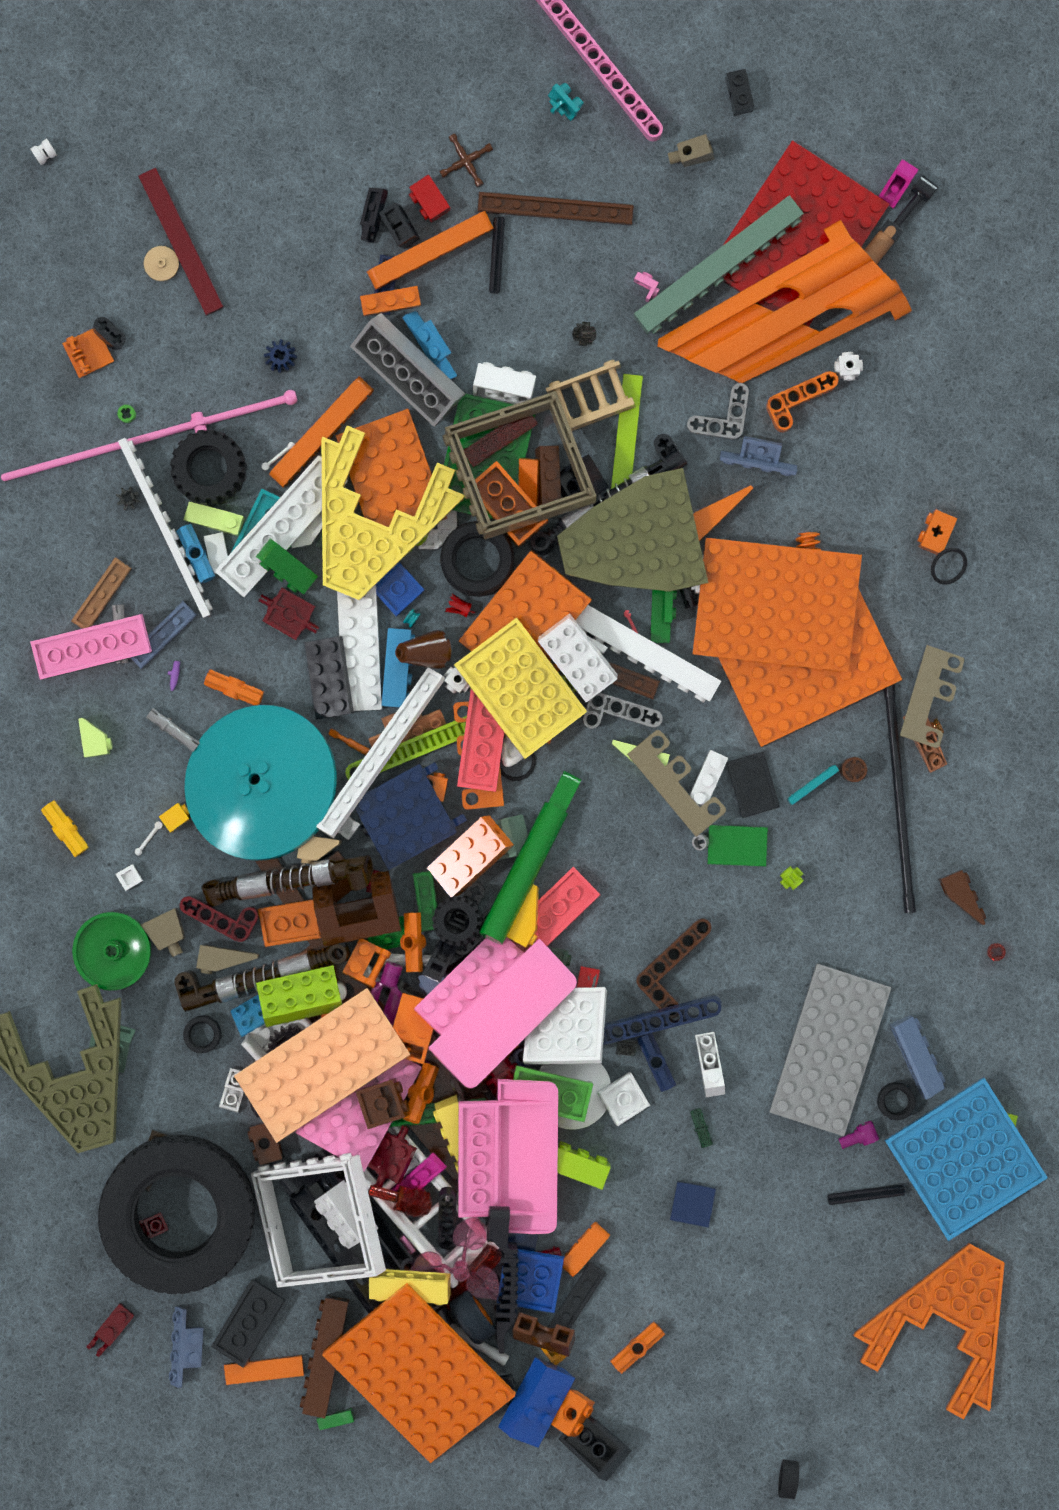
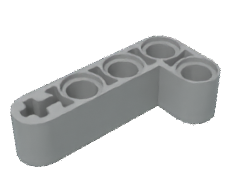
[583,693,663,729]

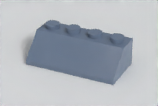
[889,1015,945,1100]

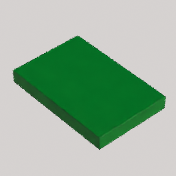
[707,825,768,866]

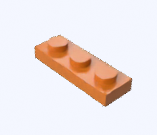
[360,286,421,316]

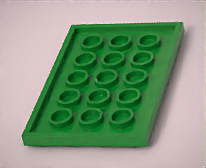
[444,393,536,521]

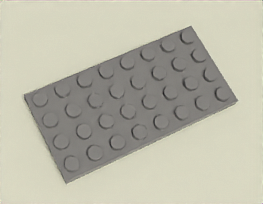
[769,963,892,1136]

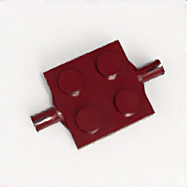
[258,587,320,641]
[368,1125,417,1189]

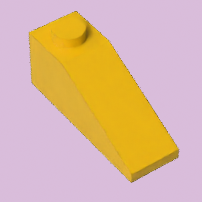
[507,884,539,948]

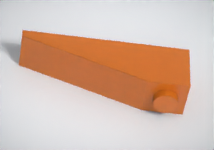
[693,485,753,541]

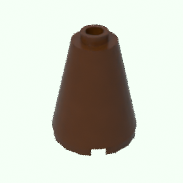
[395,630,452,669]

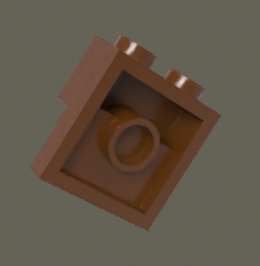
[355,1078,409,1129]

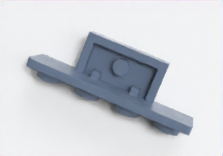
[720,436,797,476]
[169,1306,203,1388]

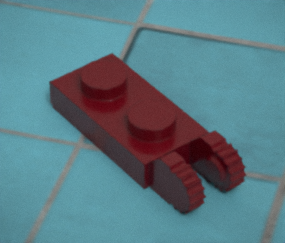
[86,1303,135,1357]

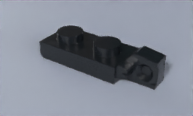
[360,188,388,243]

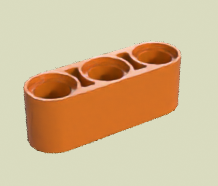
[562,1222,610,1277]

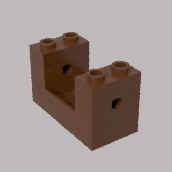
[312,871,401,947]

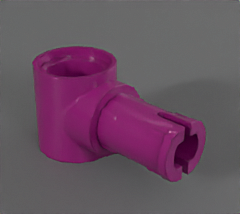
[838,1121,879,1149]

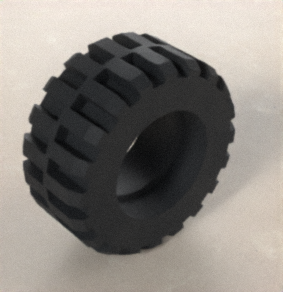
[170,429,247,506]

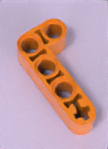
[766,371,839,433]

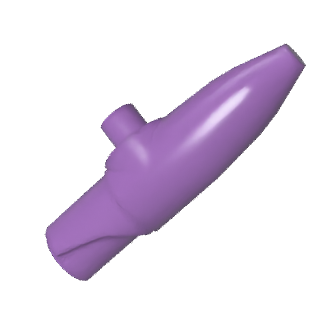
[168,661,181,691]

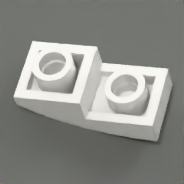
[219,1068,244,1113]

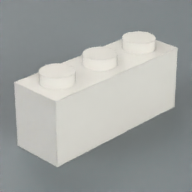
[689,750,728,807]

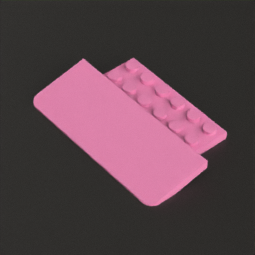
[414,937,577,1088]
[458,1079,558,1234]

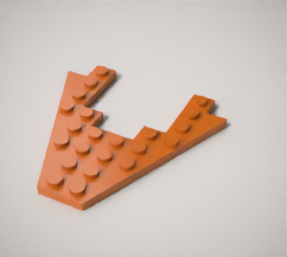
[853,1243,1005,1420]

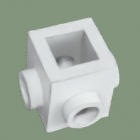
[834,352,863,381]
[444,667,470,694]

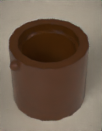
[839,757,867,783]

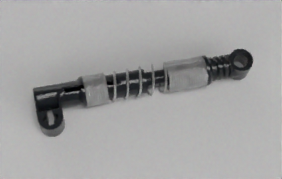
[531,434,688,555]

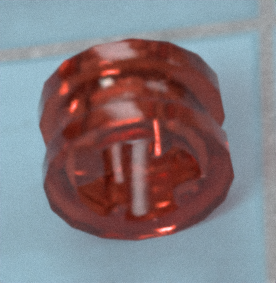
[987,943,1006,961]

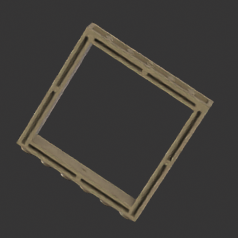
[443,391,597,540]

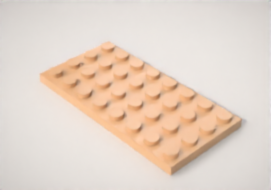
[234,988,411,1143]

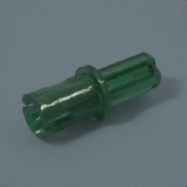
[690,1108,713,1148]

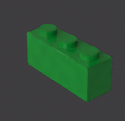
[256,538,318,594]

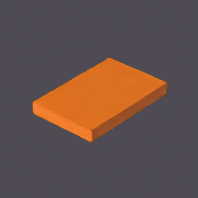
[258,899,322,947]

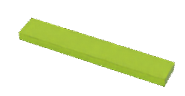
[611,374,643,489]

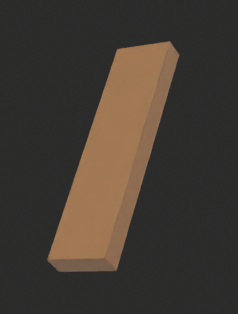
[71,557,132,629]

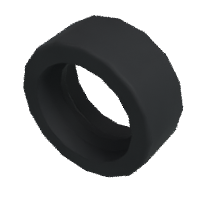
[183,1016,221,1053]
[877,1082,916,1121]
[778,1459,799,1499]

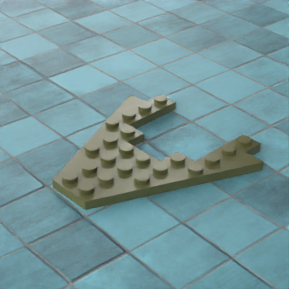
[0,984,121,1153]

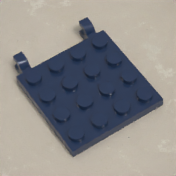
[355,762,467,870]

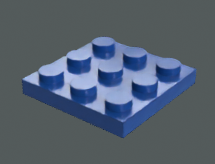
[497,1249,564,1313]

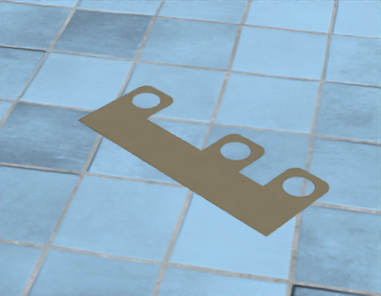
[900,645,964,748]
[627,730,726,837]

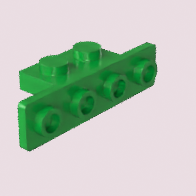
[650,590,677,643]

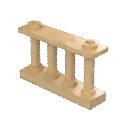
[546,360,636,431]

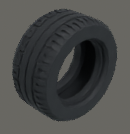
[440,521,515,597]

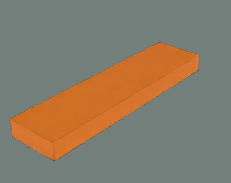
[224,1355,304,1385]

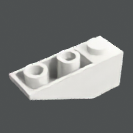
[695,1032,725,1097]

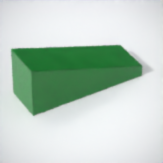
[316,1408,355,1430]

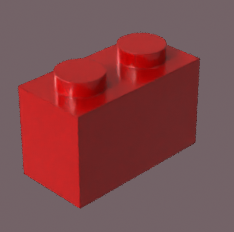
[408,174,451,223]

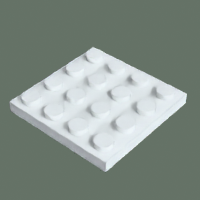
[523,987,607,1065]

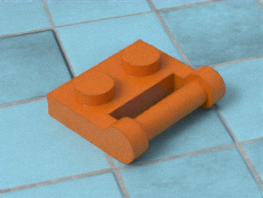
[342,939,392,988]

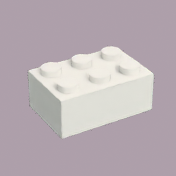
[473,362,536,405]
[314,1180,378,1249]

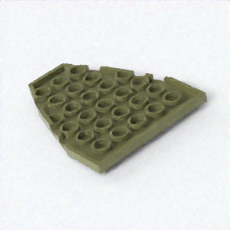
[557,468,708,592]

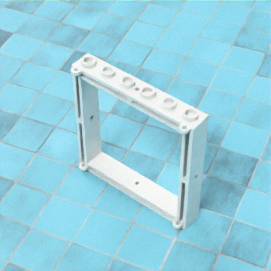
[251,1153,386,1288]

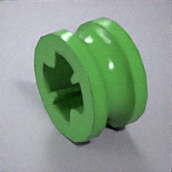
[117,405,136,423]

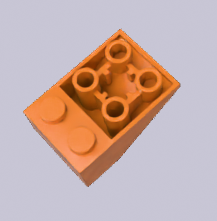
[393,993,434,1064]

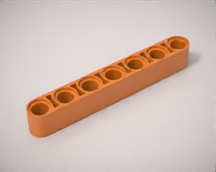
[367,211,494,289]
[269,376,374,488]

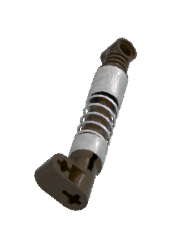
[201,855,373,906]
[174,943,350,1012]

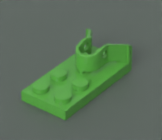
[513,1065,593,1122]

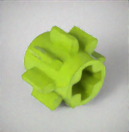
[780,866,804,890]

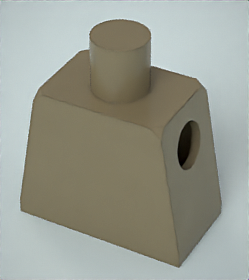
[668,134,715,167]
[141,908,186,957]

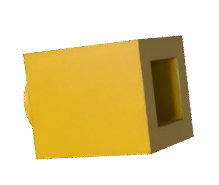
[159,803,191,833]

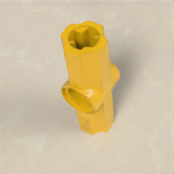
[41,800,89,857]

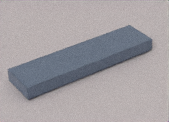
[130,601,197,669]

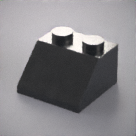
[560,454,609,498]

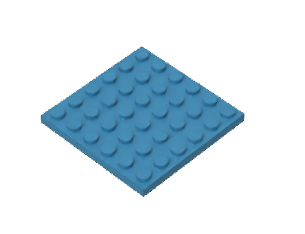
[884,1077,1048,1241]

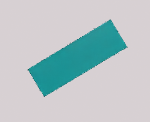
[787,765,839,805]

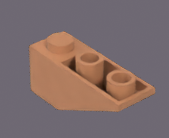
[903,716,947,773]

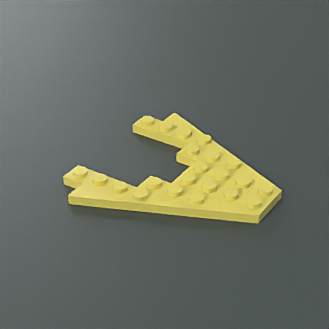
[321,426,465,601]

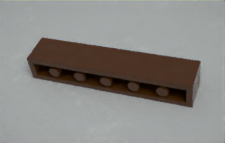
[300,1295,349,1418]

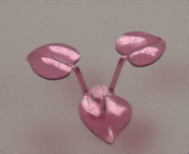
[409,1217,499,1300]

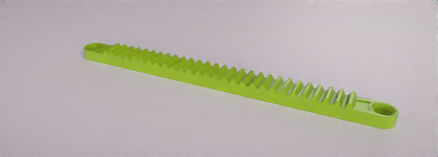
[345,675,577,780]

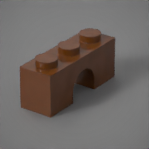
[535,446,561,506]
[513,1312,575,1357]

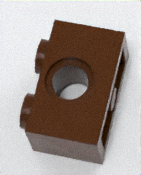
[247,1122,284,1165]

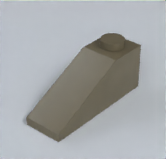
[196,944,260,974]

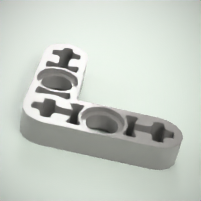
[687,383,749,440]

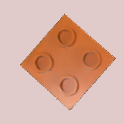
[62,329,114,378]

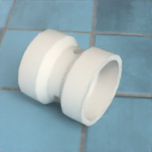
[30,138,57,165]

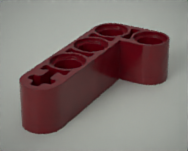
[179,896,259,942]

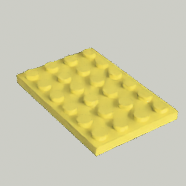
[454,618,587,759]

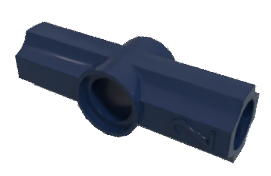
[636,1033,676,1092]

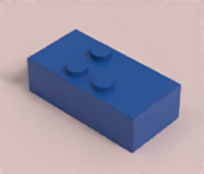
[498,1357,575,1448]

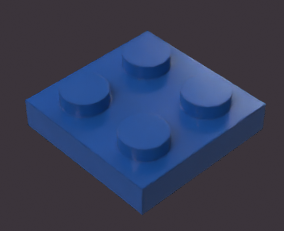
[376,562,425,616]

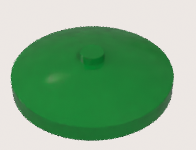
[72,912,151,991]

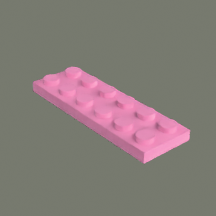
[30,614,152,679]

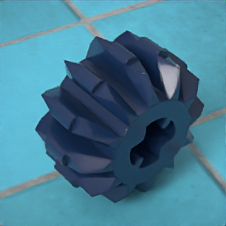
[264,339,297,373]

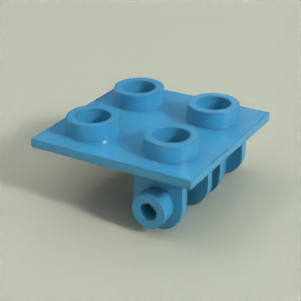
[230,995,265,1037]

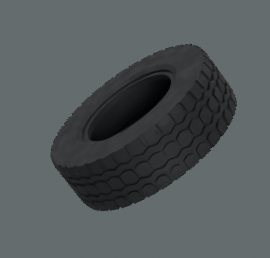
[98,1134,255,1294]

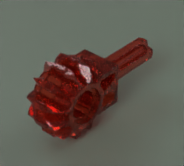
[368,1185,432,1218]

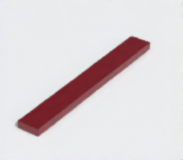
[138,167,224,316]

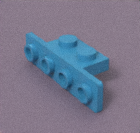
[403,311,457,379]

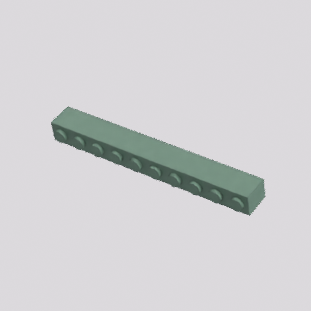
[633,195,804,335]

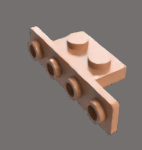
[368,709,446,747]

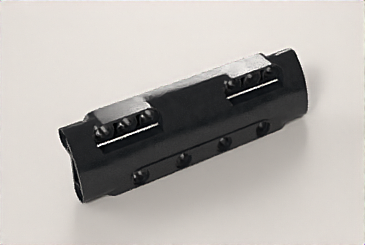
[278,1149,454,1326]

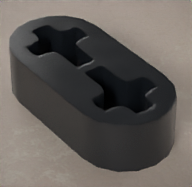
[93,317,126,350]

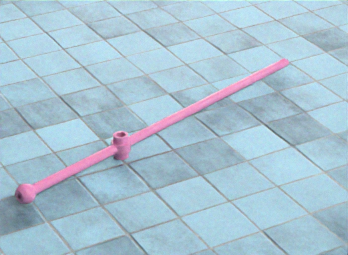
[1,390,298,481]

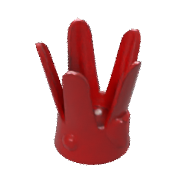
[445,593,475,618]

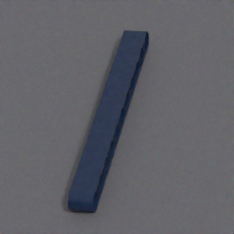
[514,996,722,1066]

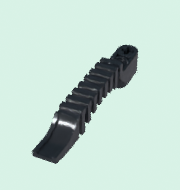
[487,1206,519,1354]

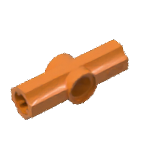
[204,669,264,706]
[400,912,426,972]
[403,1063,439,1124]
[610,1321,665,1374]

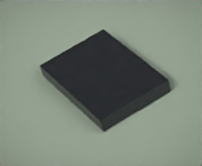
[726,751,780,818]

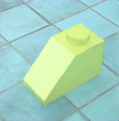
[78,718,112,758]

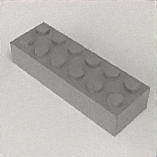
[350,313,465,427]

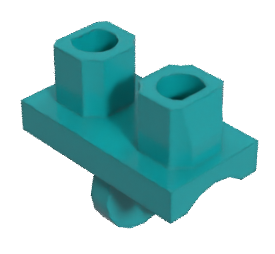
[548,83,584,121]

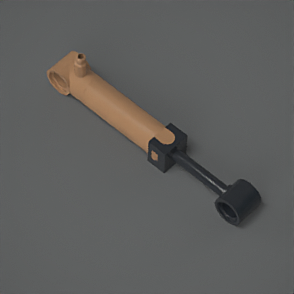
[842,175,938,309]

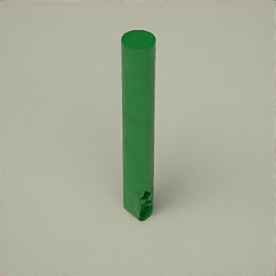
[479,771,582,945]

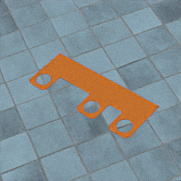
[453,701,504,809]

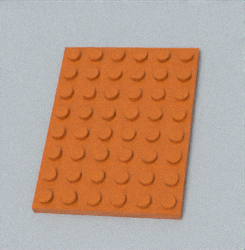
[693,538,862,672]
[718,588,902,747]
[322,1283,516,1463]

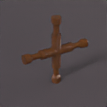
[439,133,493,188]

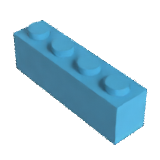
[382,628,415,708]

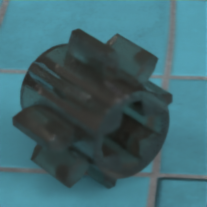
[572,322,596,346]
[116,486,141,511]

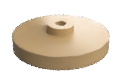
[144,246,179,281]

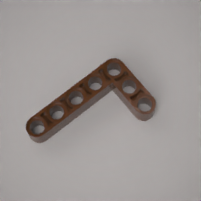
[636,918,711,1019]

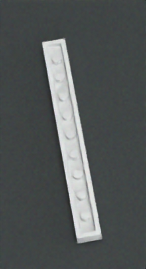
[118,438,213,618]
[316,668,445,838]

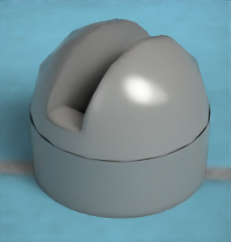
[692,834,709,851]

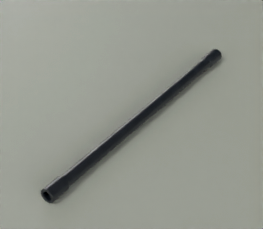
[883,684,916,913]

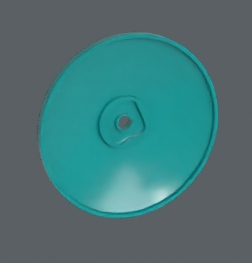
[185,705,337,861]

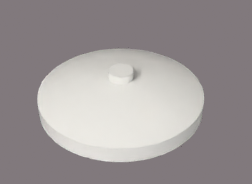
[539,1063,611,1130]

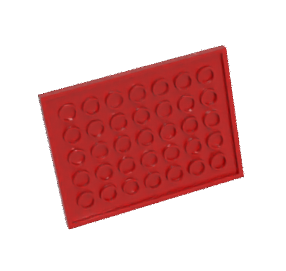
[723,140,889,327]

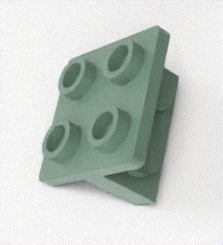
[495,814,528,860]

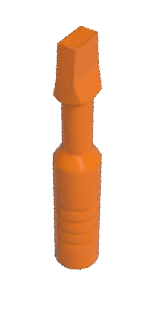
[328,729,370,756]

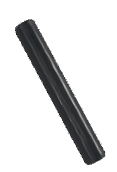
[489,216,505,294]
[827,1185,905,1205]

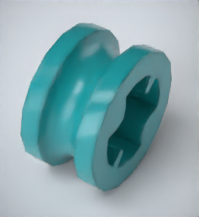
[403,609,421,628]

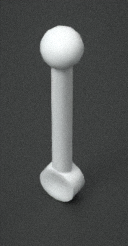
[262,442,295,470]
[135,822,163,856]

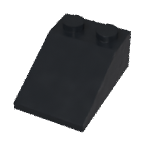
[559,1415,632,1481]

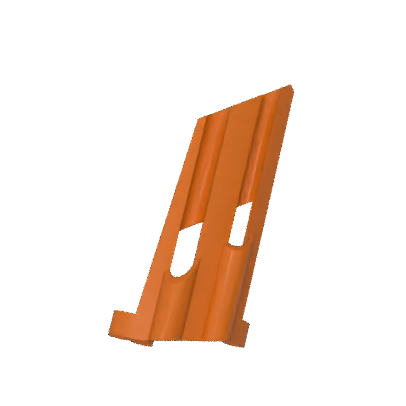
[657,220,912,383]

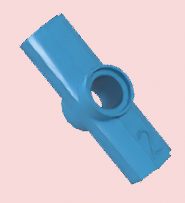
[176,524,216,584]

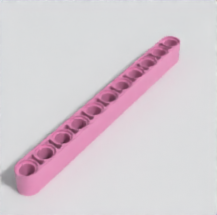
[536,0,663,142]

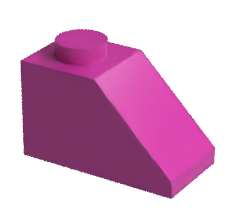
[878,159,919,209]

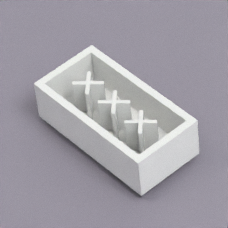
[538,613,618,702]

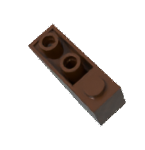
[938,870,986,925]

